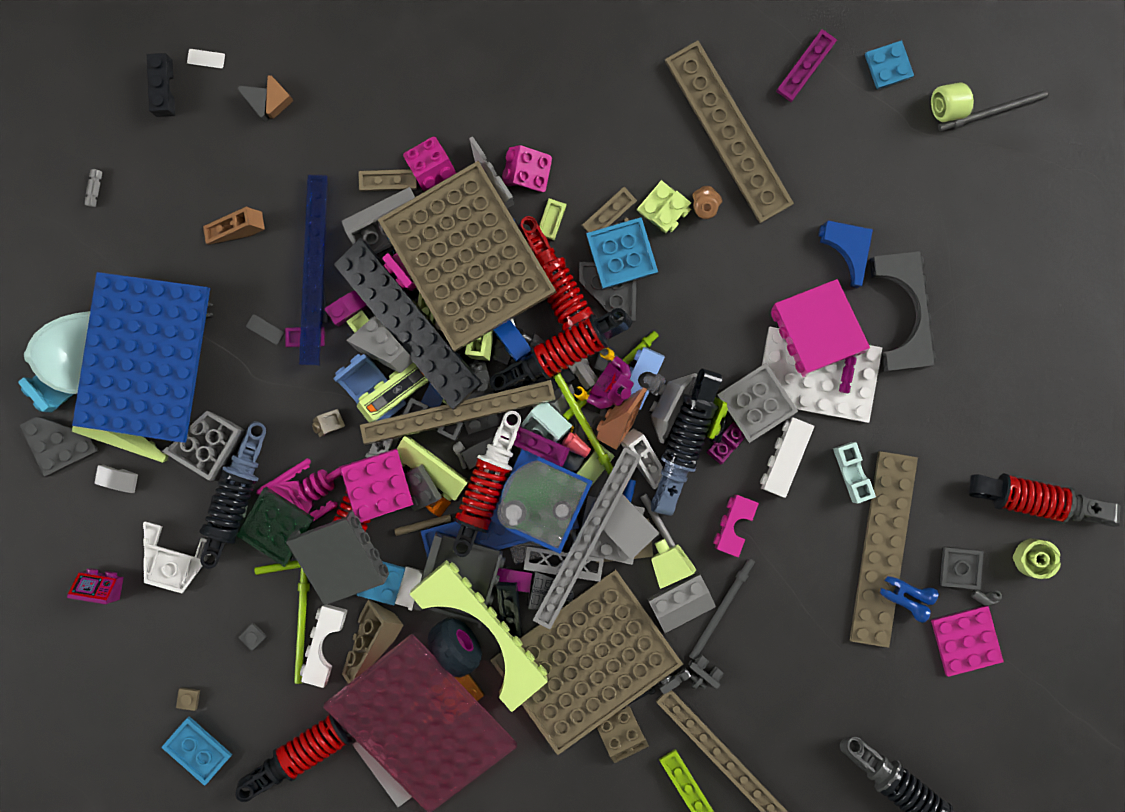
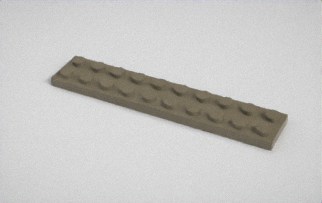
[665,41,794,224]
[850,451,918,647]

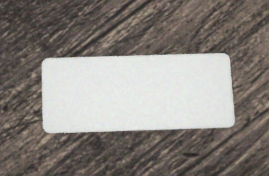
[187,49,225,68]

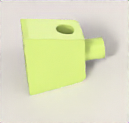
[651,538,696,589]

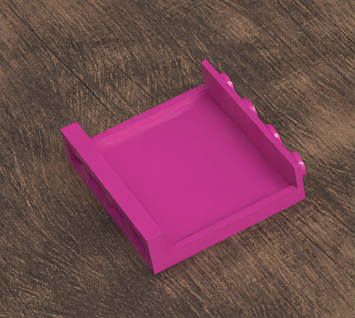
[771,279,870,378]

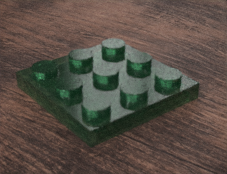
[237,487,315,567]

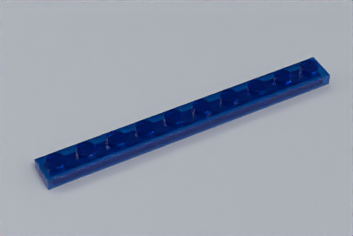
[299,175,328,366]

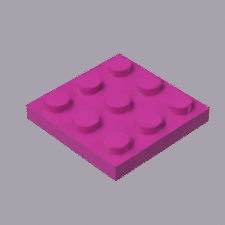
[340,449,413,522]
[931,605,1004,677]

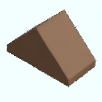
[266,76,294,119]

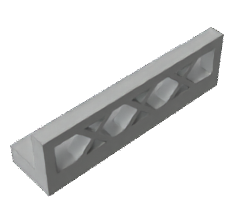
[524,546,604,582]

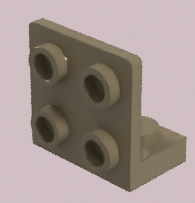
[597,706,649,763]

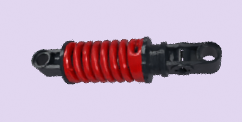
[490,308,632,392]
[235,703,370,802]

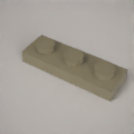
[359,169,417,192]
[581,187,637,233]

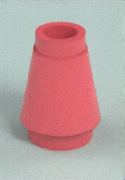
[561,432,591,458]

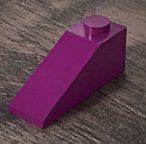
[325,290,368,327]

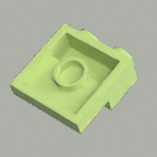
[637,180,691,234]

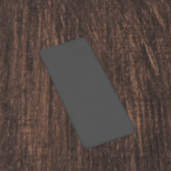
[246,314,284,345]

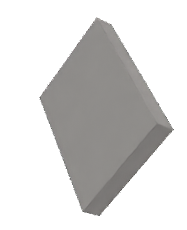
[603,494,659,560]

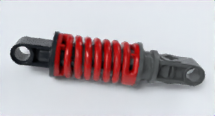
[969,473,1121,527]

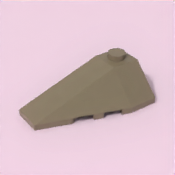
[342,600,403,686]

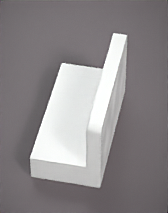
[395,566,424,611]

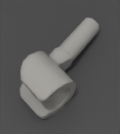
[453,441,467,469]

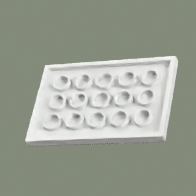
[762,327,882,423]

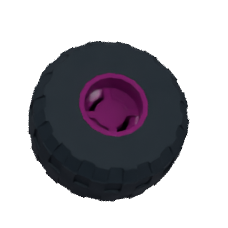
[427,618,482,678]

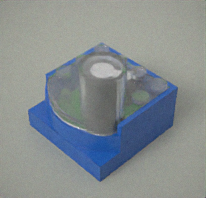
[491,449,593,554]

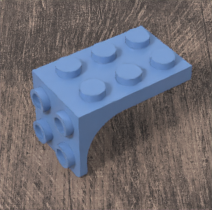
[333,354,407,421]

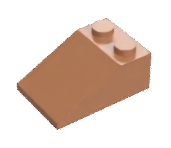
[596,387,647,450]

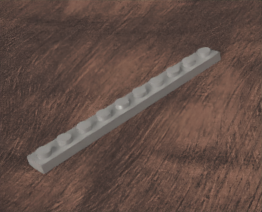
[533,447,642,629]

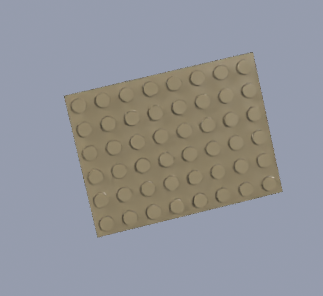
[378,161,557,352]
[490,569,683,755]

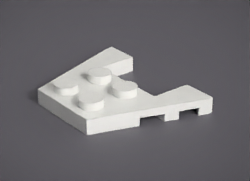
[143,521,211,593]

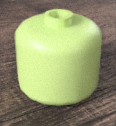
[931,82,974,122]

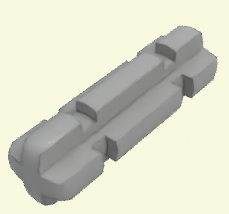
[84,169,102,207]

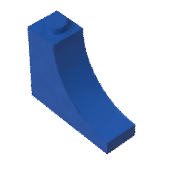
[819,221,873,288]

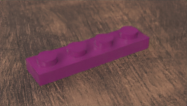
[776,29,837,102]
[500,420,570,467]

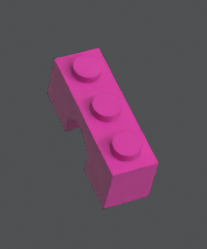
[713,494,759,557]

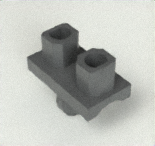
[688,654,724,689]

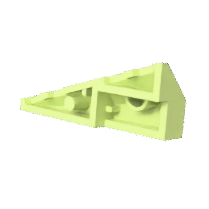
[72,426,168,463]

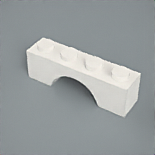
[300,604,347,688]

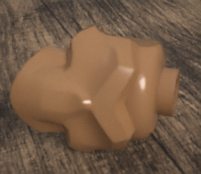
[693,186,722,219]

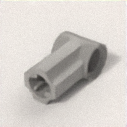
[569,358,598,390]

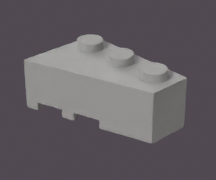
[346,316,413,373]

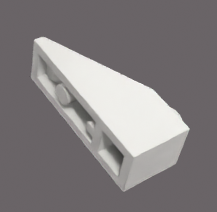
[621,428,663,489]

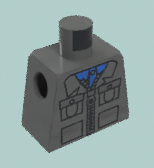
[526,571,573,609]

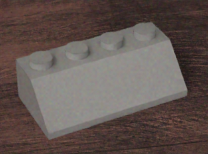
[342,187,415,254]

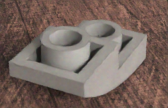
[95,465,138,493]

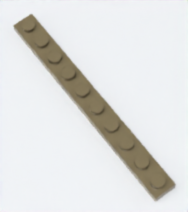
[360,380,556,445]
[656,690,788,812]

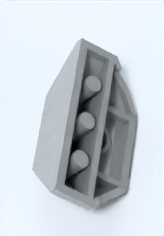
[649,373,697,444]

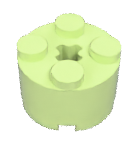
[1013,538,1061,579]

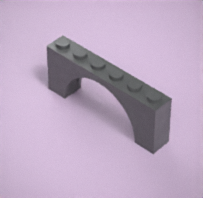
[870,251,936,372]

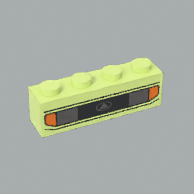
[356,362,429,423]

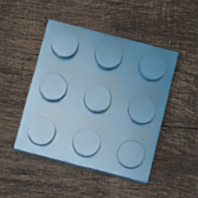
[586,217,658,289]

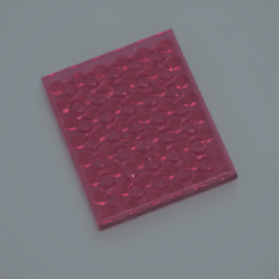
[323,634,517,812]

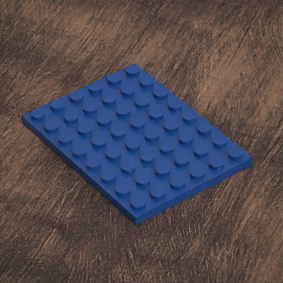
[72,272,210,443]

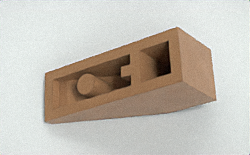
[203,207,265,245]

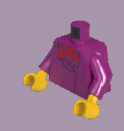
[574,348,634,409]

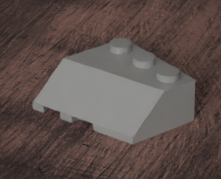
[162,411,246,481]

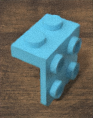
[18,375,74,413]

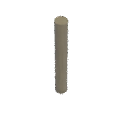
[394,514,452,536]

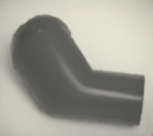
[971,589,1002,606]

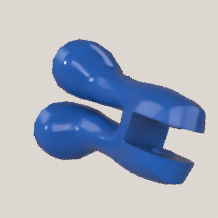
[880,576,938,623]

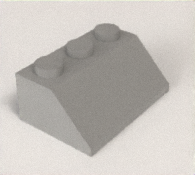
[647,573,716,633]

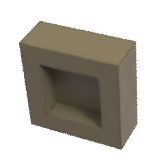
[176,687,200,711]

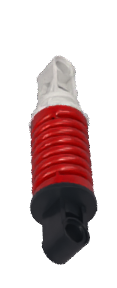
[453,411,521,557]

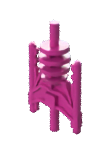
[256,458,343,538]

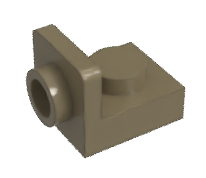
[312,409,345,437]

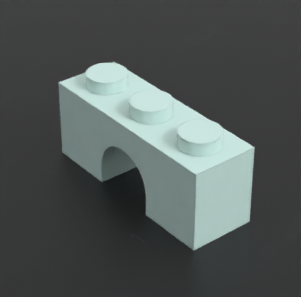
[833,442,876,503]

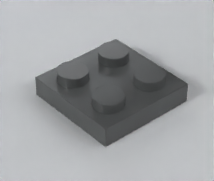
[404,465,442,511]
[940,547,984,590]

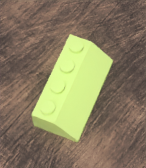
[397,436,470,501]

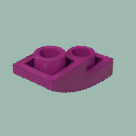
[706,422,745,465]
[493,568,532,593]

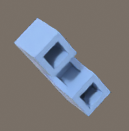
[630,346,665,410]

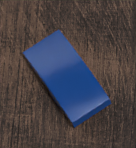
[493,320,531,362]

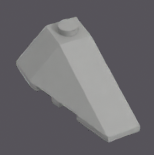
[469,136,514,209]

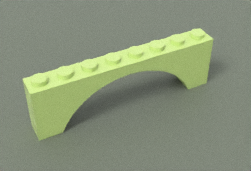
[410,560,548,712]

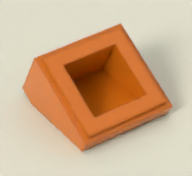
[425,495,451,517]

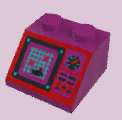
[67,568,124,604]

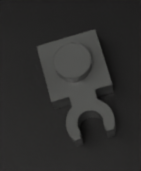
[658,667,691,695]

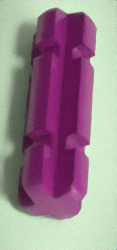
[839,356,857,394]

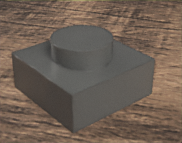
[238,623,267,651]

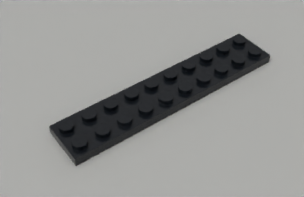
[334,238,483,410]

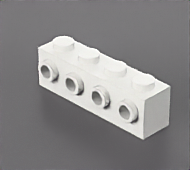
[760,417,814,498]

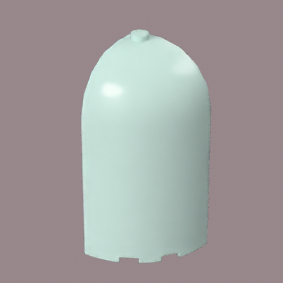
[24,311,90,394]

